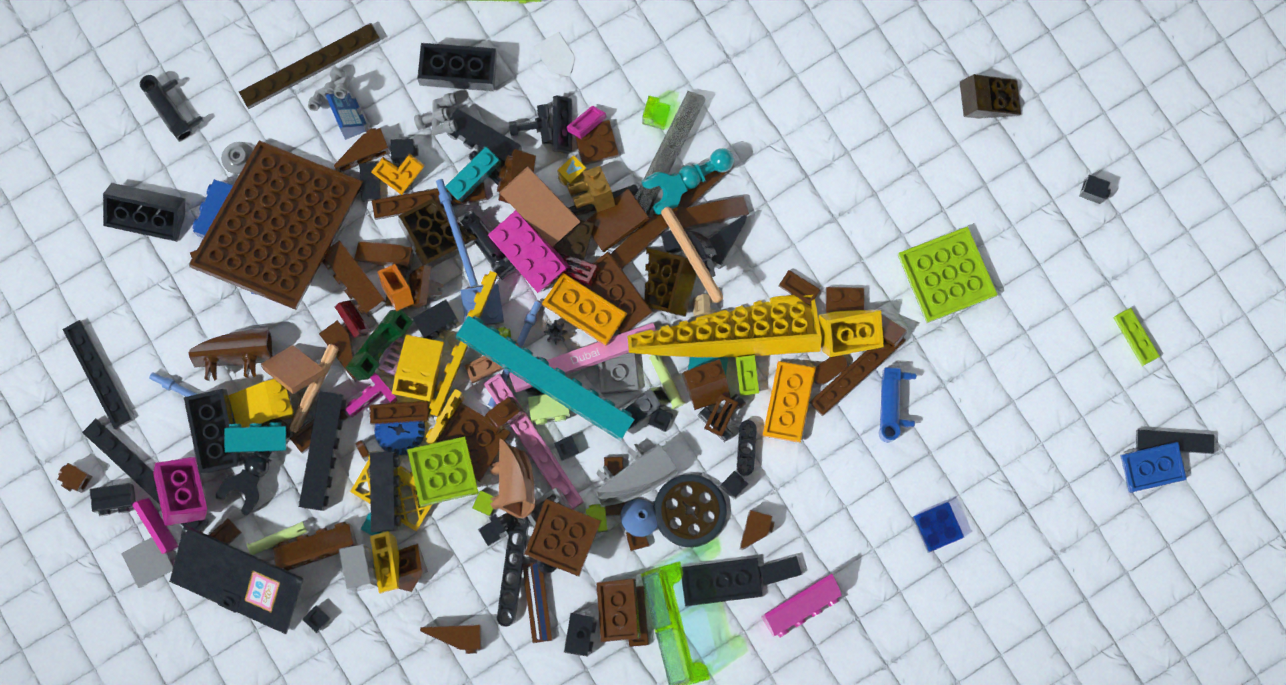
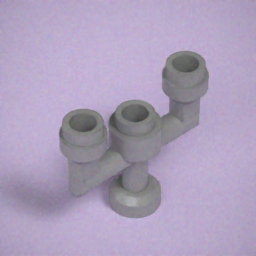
[308,67,351,111]
[414,93,457,136]

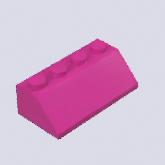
[761,574,842,638]

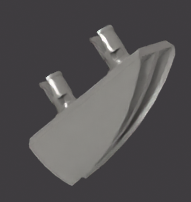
[595,444,678,506]

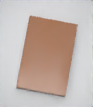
[261,345,325,394]

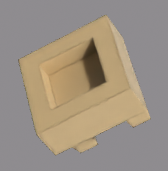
[693,294,715,317]

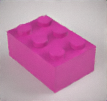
[153,457,207,526]

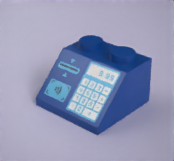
[326,93,367,140]

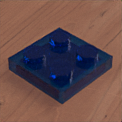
[912,502,965,553]

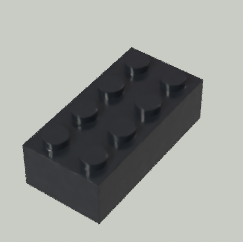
[417,43,497,91]
[183,389,242,474]

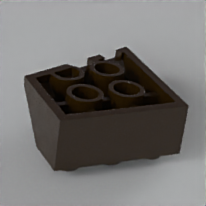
[398,199,477,268]
[644,247,697,317]

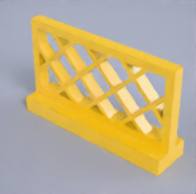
[350,451,433,531]

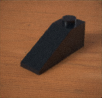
[709,215,747,269]

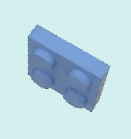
[460,284,504,325]

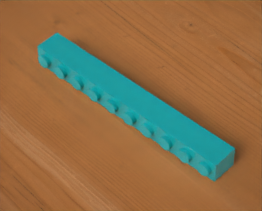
[456,315,634,441]

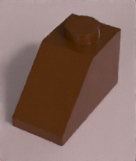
[739,510,775,550]

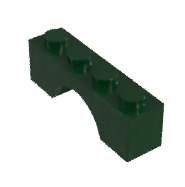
[345,309,414,381]

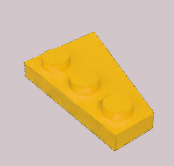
[426,389,465,445]

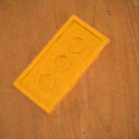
[542,273,627,346]
[763,361,816,443]

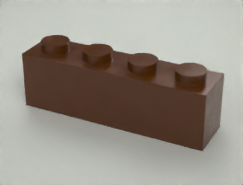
[322,240,386,317]

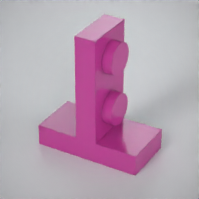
[345,372,398,418]

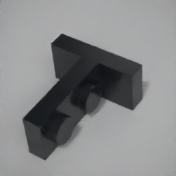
[624,386,671,429]
[478,512,521,547]

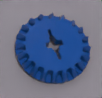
[374,421,425,455]

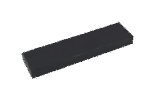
[1136,429,1214,454]

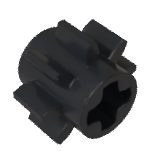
[544,320,568,345]

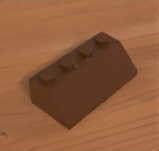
[273,522,358,571]

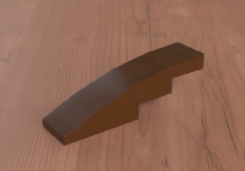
[674,196,749,230]

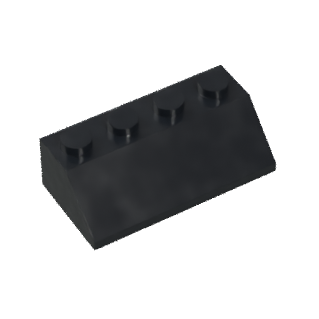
[103,183,185,242]

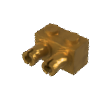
[567,166,615,212]

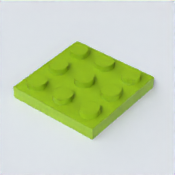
[407,437,478,507]

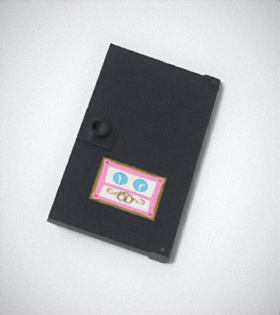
[169,525,304,634]

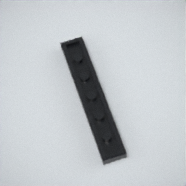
[62,320,133,430]

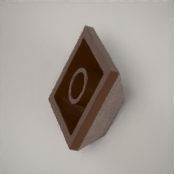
[398,543,428,592]

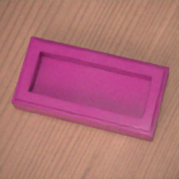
[567,105,607,139]

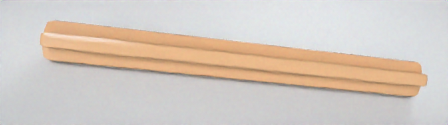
[661,207,723,303]

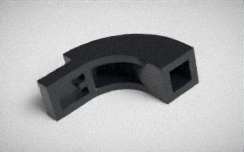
[661,230,717,277]

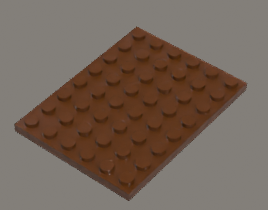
[189,140,363,310]

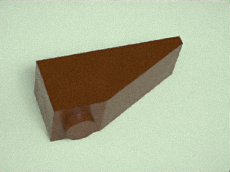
[334,128,390,173]
[354,241,414,271]
[319,320,358,382]
[420,625,482,654]

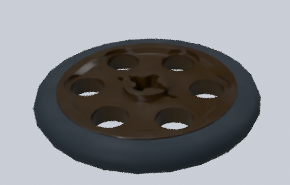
[653,474,727,548]

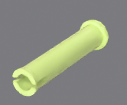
[649,355,686,410]
[246,521,307,555]

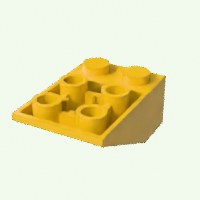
[392,334,444,401]

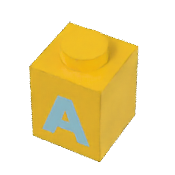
[557,155,587,186]

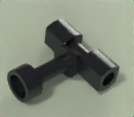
[509,104,553,144]
[697,393,746,442]

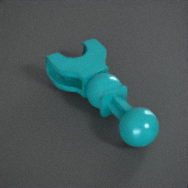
[641,148,734,214]

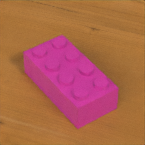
[488,210,570,293]

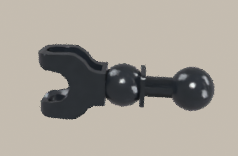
[215,420,290,516]

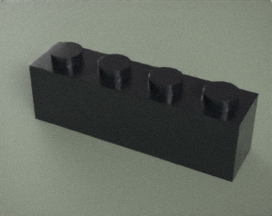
[447,108,522,167]
[370,451,401,532]

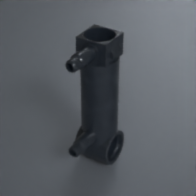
[139,75,203,142]
[460,212,517,280]

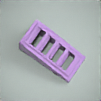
[378,337,405,377]

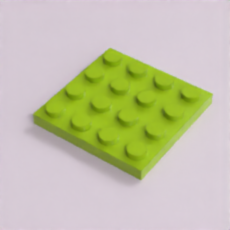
[897,226,998,323]

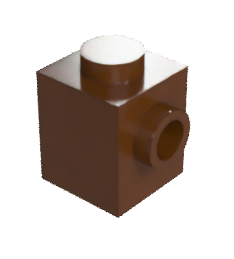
[57,463,93,493]

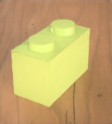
[528,395,570,425]

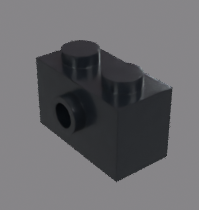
[564,613,597,657]

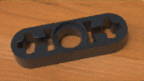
[736,420,757,477]

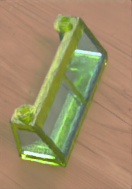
[640,561,710,685]

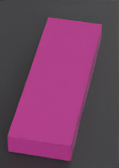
[132,498,178,554]

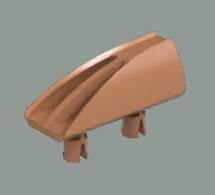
[490,439,535,518]

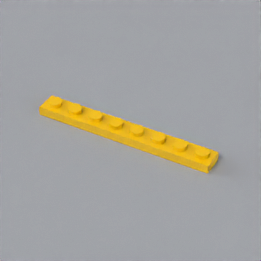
[429,271,498,417]

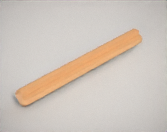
[289,344,339,433]

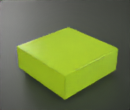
[472,490,494,516]

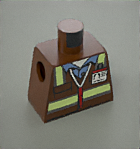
[484,396,525,435]

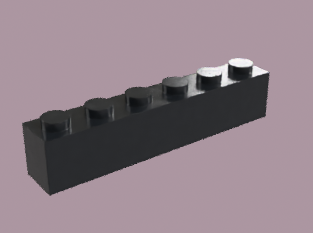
[298,391,347,511]

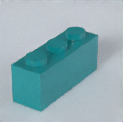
[445,147,502,202]
[225,423,286,452]

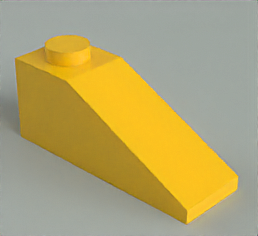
[370,531,399,594]

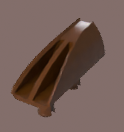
[188,327,273,381]

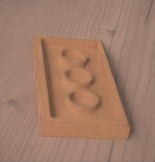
[500,166,580,247]

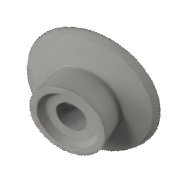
[221,142,253,174]

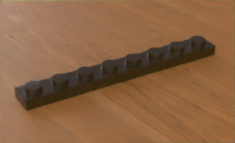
[239,23,381,110]

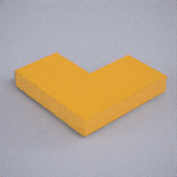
[371,154,425,195]

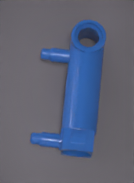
[878,367,917,443]

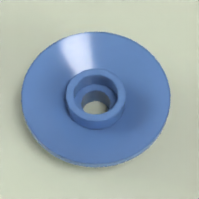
[620,499,658,537]

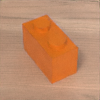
[377,264,414,311]

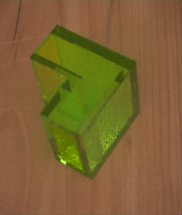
[642,95,671,130]

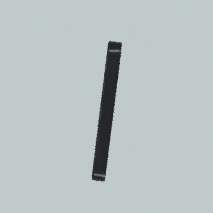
[497,515,530,627]

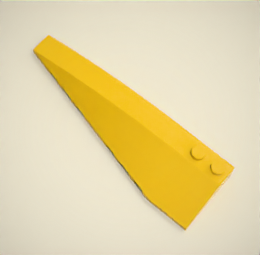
[627,295,822,357]

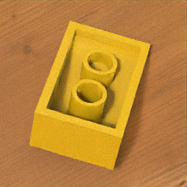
[819,310,884,357]
[228,379,295,428]

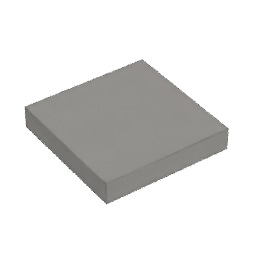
[598,353,639,395]
[121,537,173,588]

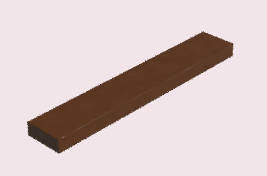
[371,181,487,220]
[809,337,906,416]

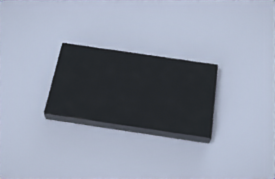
[680,558,763,607]

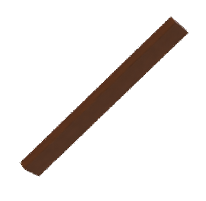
[611,170,730,270]

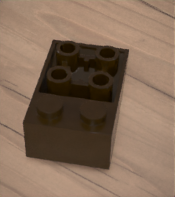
[959,74,1021,119]

